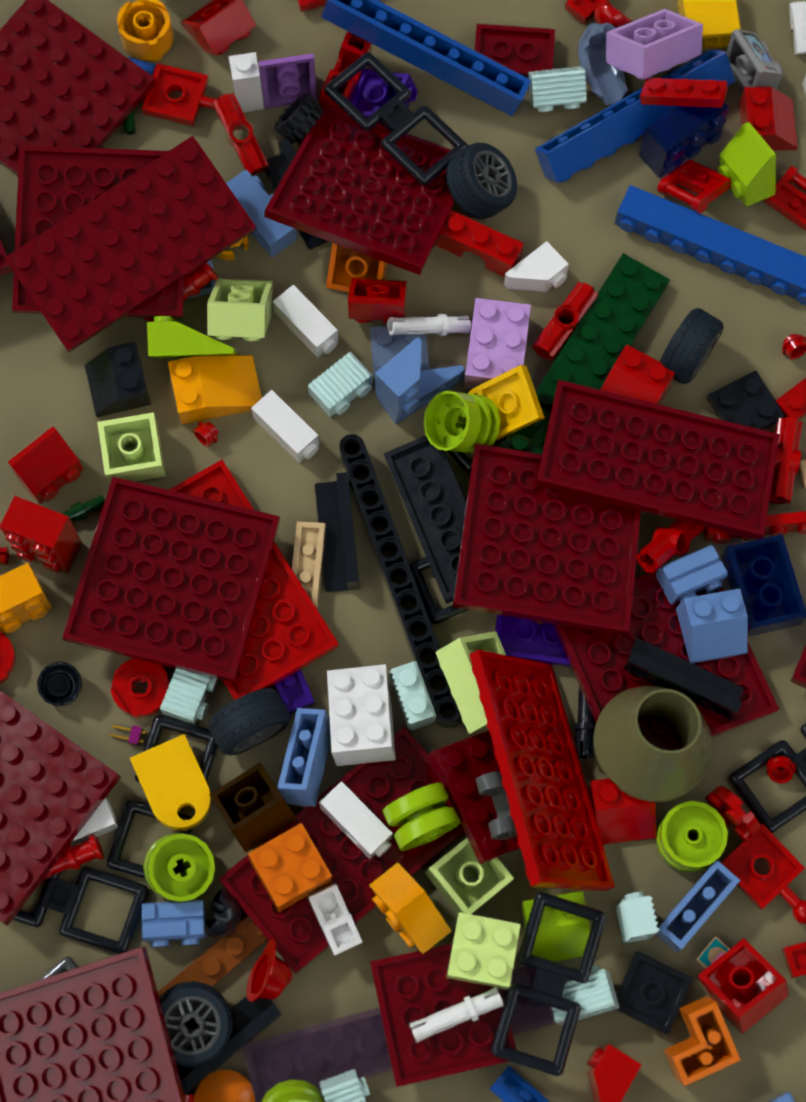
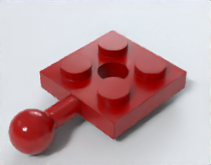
[142,63,216,126]
[721,823,806,924]

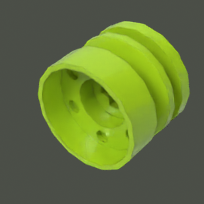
[423,391,501,453]

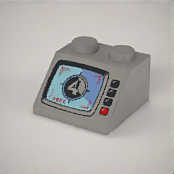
[726,29,783,90]

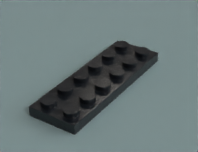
[383,435,466,604]

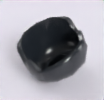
[37,661,83,707]
[206,889,242,939]

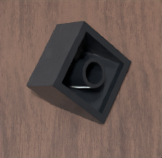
[85,342,151,417]

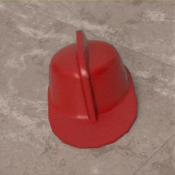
[246,938,292,1002]

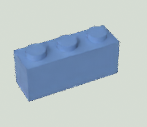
[226,170,297,258]
[277,708,331,806]
[656,860,740,953]

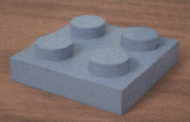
[370,326,429,383]

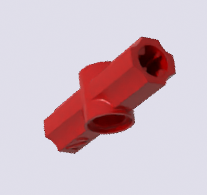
[212,93,269,176]
[532,282,598,361]
[769,417,803,505]
[636,520,706,573]

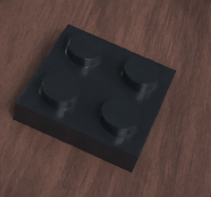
[706,370,785,430]
[614,951,693,1035]

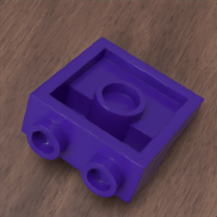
[349,69,418,124]

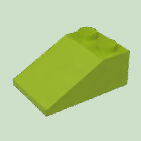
[147,316,238,358]

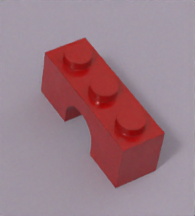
[319,31,373,109]
[437,210,524,277]

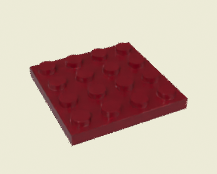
[429,731,520,865]
[370,943,517,1087]

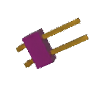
[109,725,147,746]

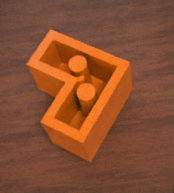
[664,996,741,1086]

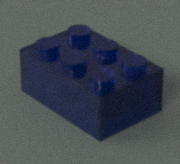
[639,102,729,178]
[721,534,806,637]

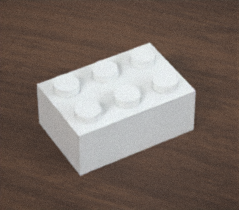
[327,664,396,766]

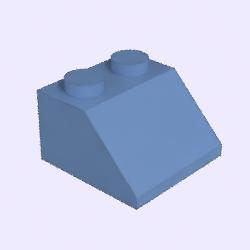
[375,337,422,418]
[676,589,748,664]

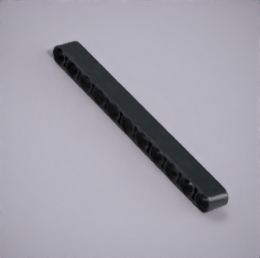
[339,434,461,728]

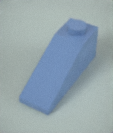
[377,365,465,424]

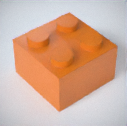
[248,823,332,912]

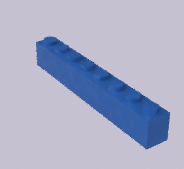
[321,0,531,116]
[535,48,735,183]
[615,185,806,305]

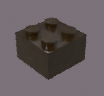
[209,762,297,853]

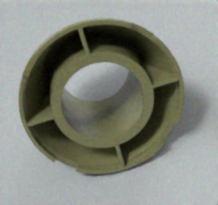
[593,686,713,802]

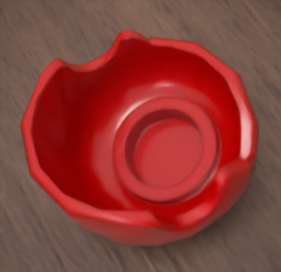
[594,0,633,28]

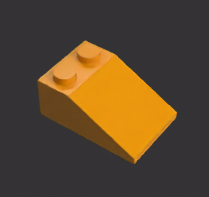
[168,355,262,425]

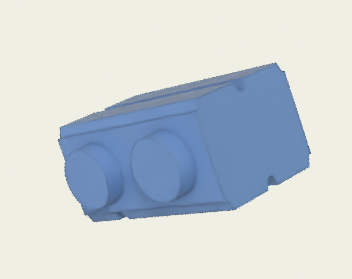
[656,545,728,604]
[142,900,207,948]

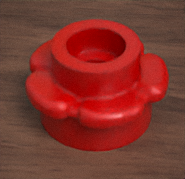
[782,334,806,359]
[193,421,219,447]
[766,756,796,784]

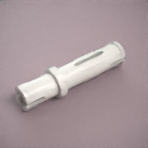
[387,314,471,336]
[409,987,504,1043]

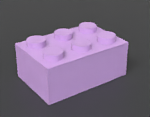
[606,9,703,79]
[464,298,531,388]

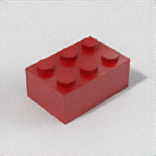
[0,495,82,573]

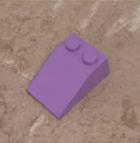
[258,53,317,109]

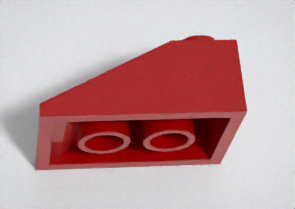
[601,345,675,405]

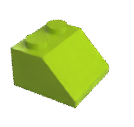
[718,122,776,207]
[521,891,590,962]

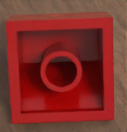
[180,0,257,55]
[739,87,797,150]
[348,278,407,324]
[8,426,84,505]
[588,778,656,845]
[698,938,788,1034]
[586,1044,642,1102]

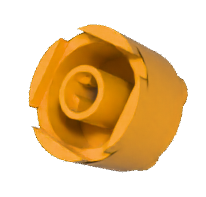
[117,0,174,62]

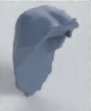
[578,23,628,106]

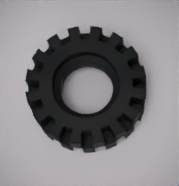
[274,93,323,145]

